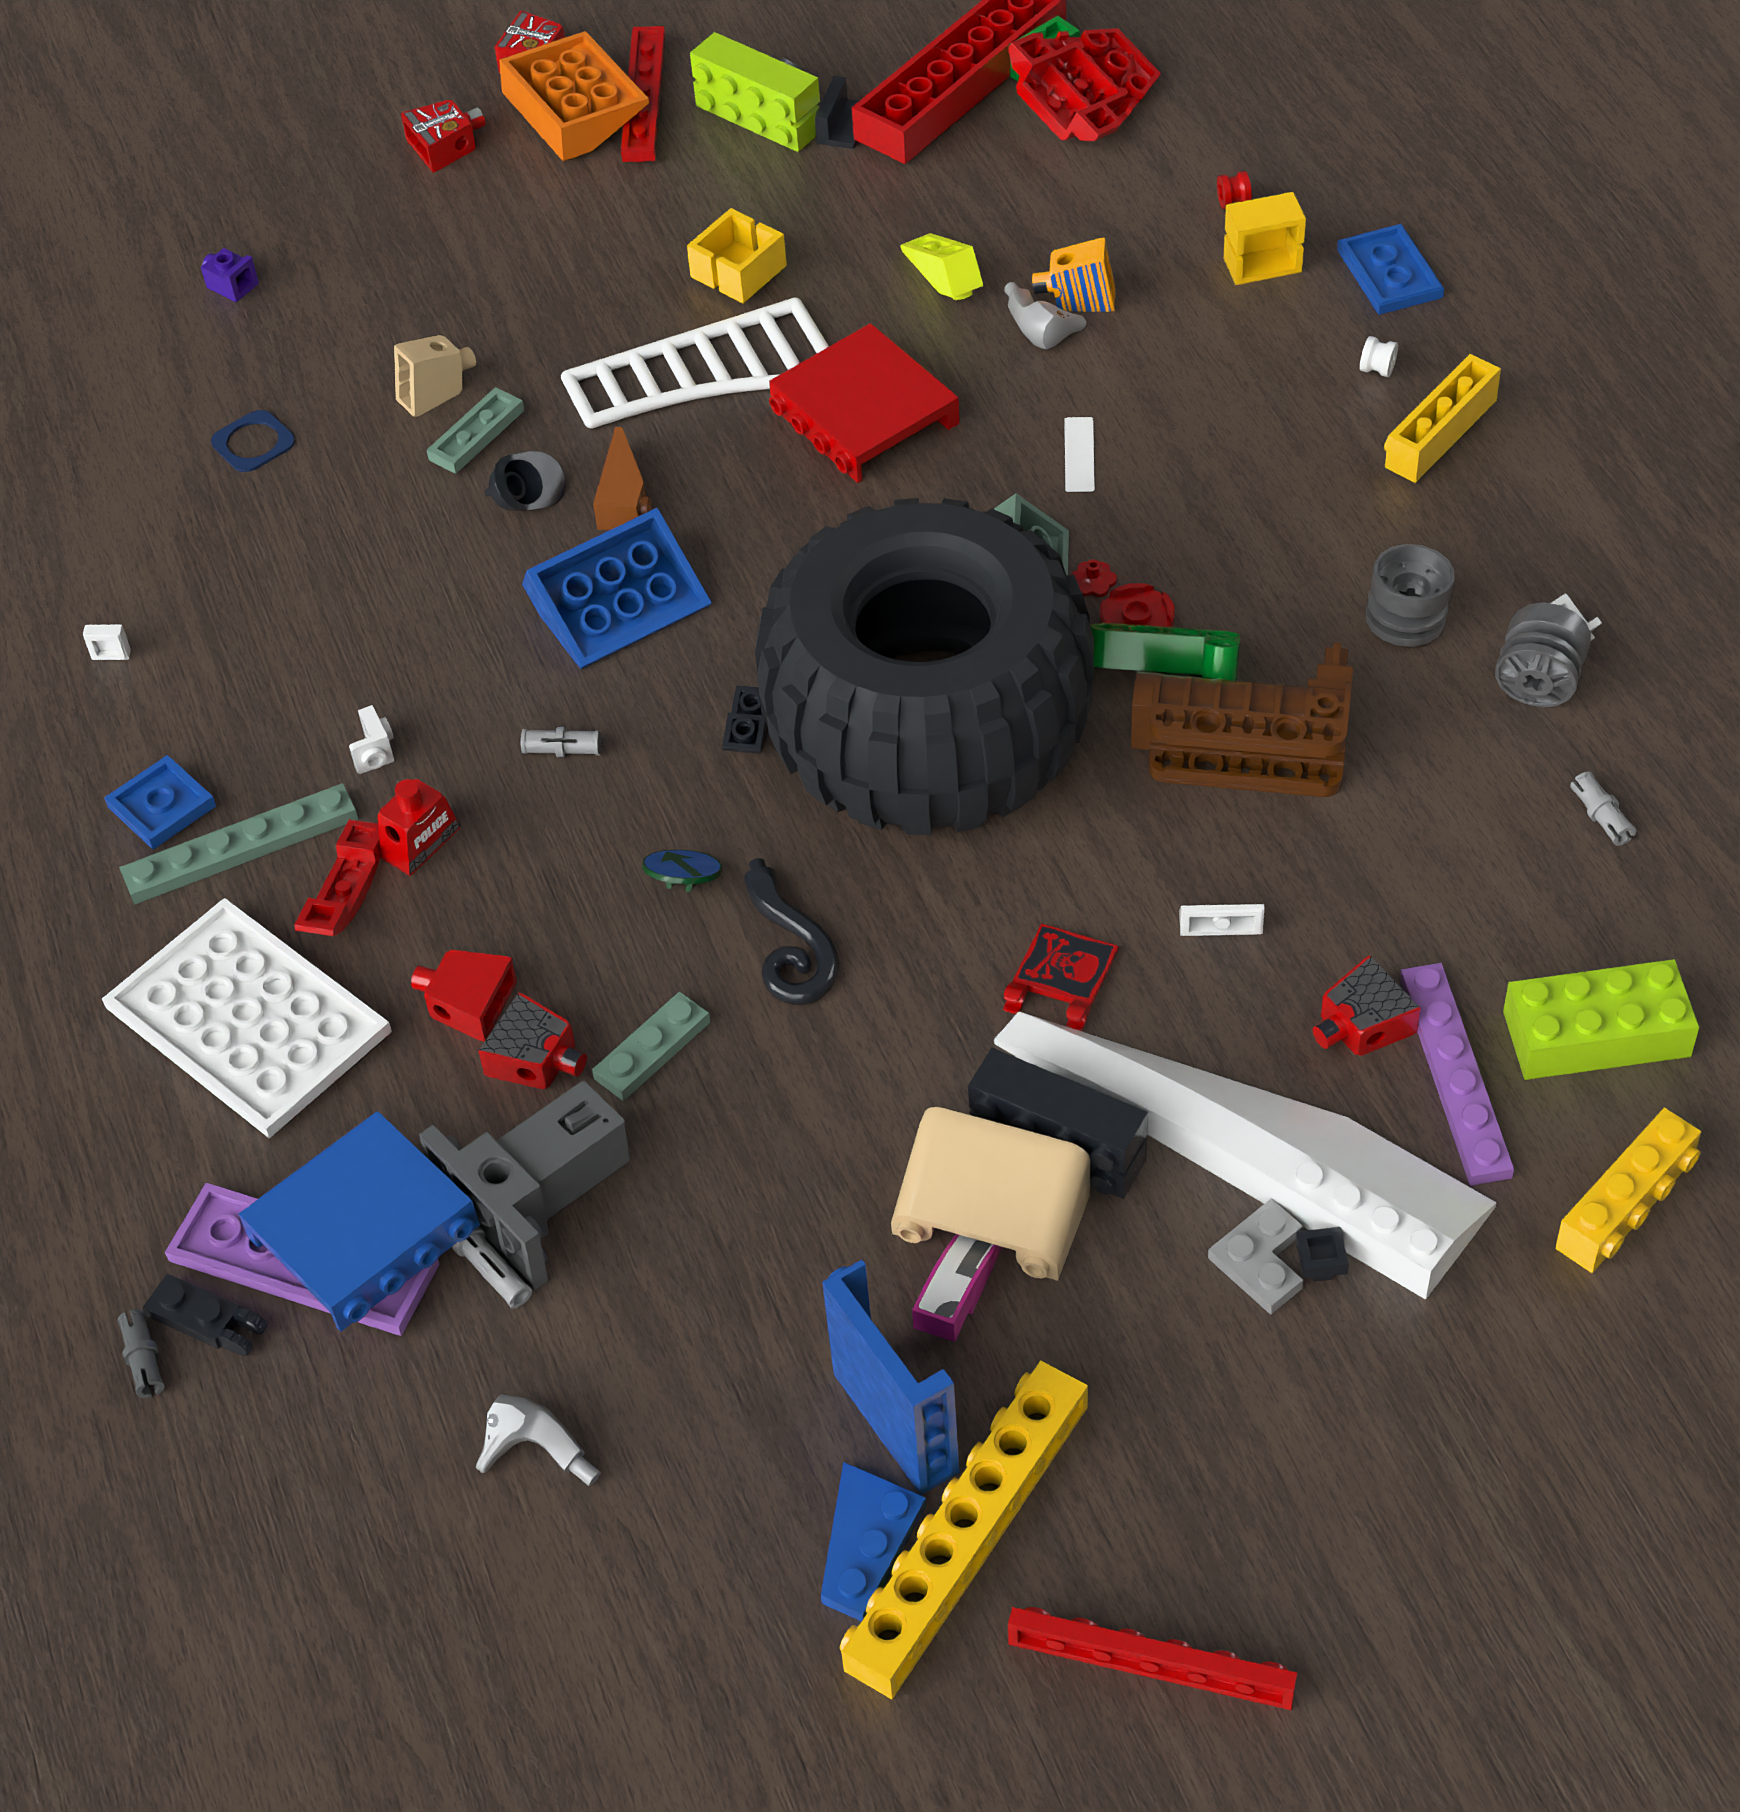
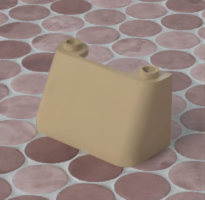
[891,1107,1090,1281]

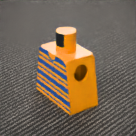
[1032,238,1116,312]

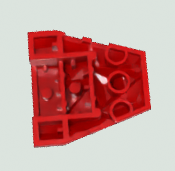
[1008,28,1161,141]

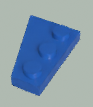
[821,1462,926,1622]

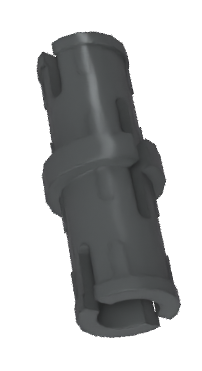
[117,1309,165,1398]

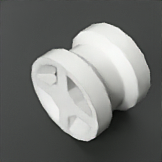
[1360,336,1398,378]

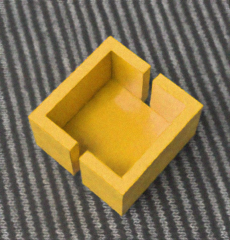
[1223,192,1306,285]
[687,208,787,304]

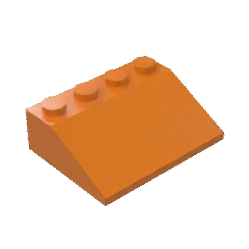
[499,31,649,161]

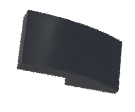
[722,686,768,754]

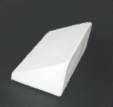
[1179,904,1264,936]

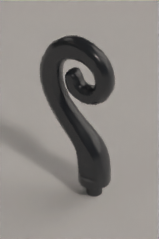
[744,858,839,1005]

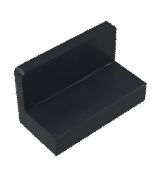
[815,76,859,149]

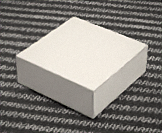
[83,625,131,660]

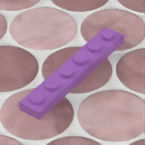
[1400,963,1514,1186]

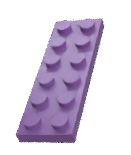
[165,1183,440,1336]

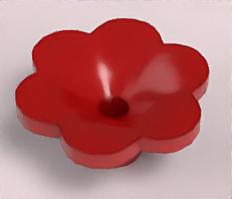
[1070,559,1117,597]

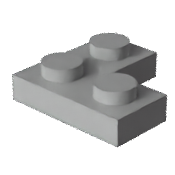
[1208,1198,1303,1315]

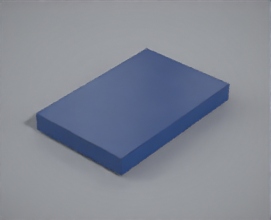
[1337,224,1444,315]

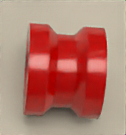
[1217,171,1252,209]

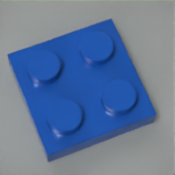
[104,755,216,850]

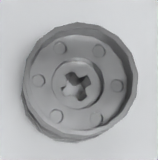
[1366,544,1454,647]
[1495,602,1591,708]

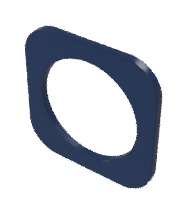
[211,410,295,472]

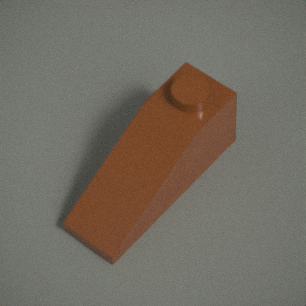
[593,427,651,531]

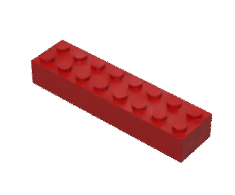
[852,0,1066,164]

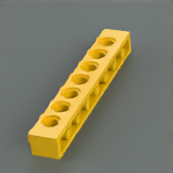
[840,1361,1088,1699]

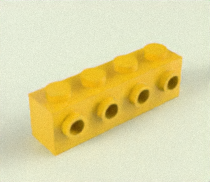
[1384,354,1501,483]
[1555,1107,1701,1273]

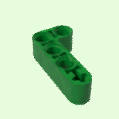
[1090,623,1240,681]

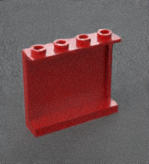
[769,323,960,483]

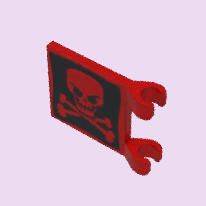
[1003,923,1118,1031]

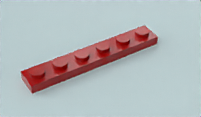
[621,26,666,162]
[1008,1607,1297,1710]

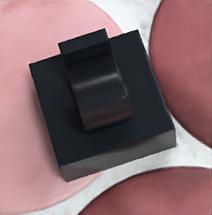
[1295,1227,1349,1282]

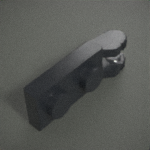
[142,1273,268,1356]

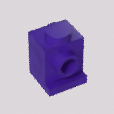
[201,248,259,302]

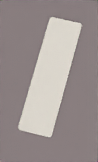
[1064,417,1095,492]

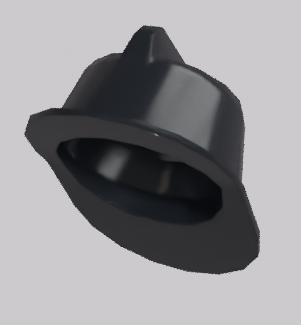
[484,451,566,511]

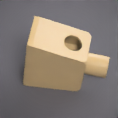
[394,335,476,418]

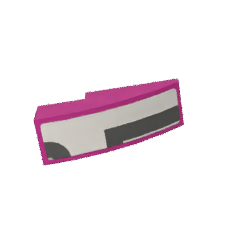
[912,1234,1002,1342]

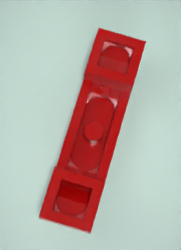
[294,819,381,936]

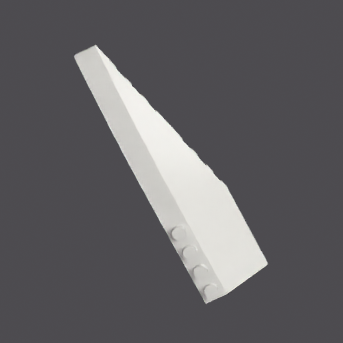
[994,1011,1496,1299]

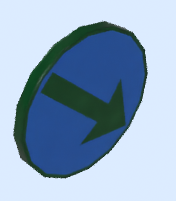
[642,849,722,892]

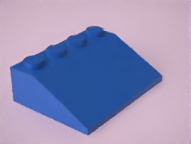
[522,508,712,669]

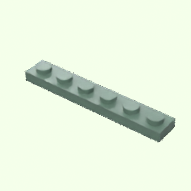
[119,783,358,905]

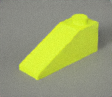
[900,233,983,300]

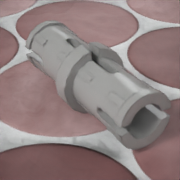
[521,727,602,757]
[1570,771,1636,846]

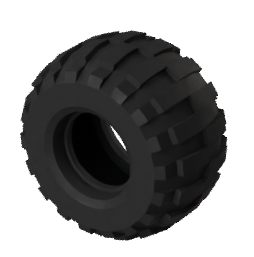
[755,497,1094,835]

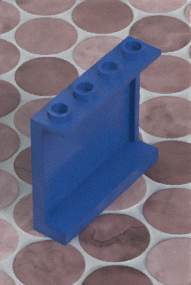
[238,1111,480,1332]
[822,1260,959,1496]

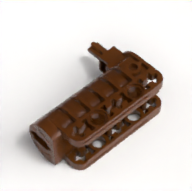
[1131,643,1353,797]

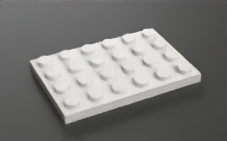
[102,898,392,1139]

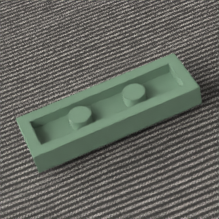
[427,387,524,474]
[592,992,710,1101]

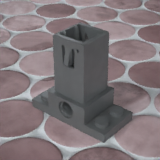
[419,1081,630,1291]

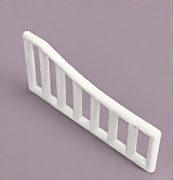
[561,297,829,429]

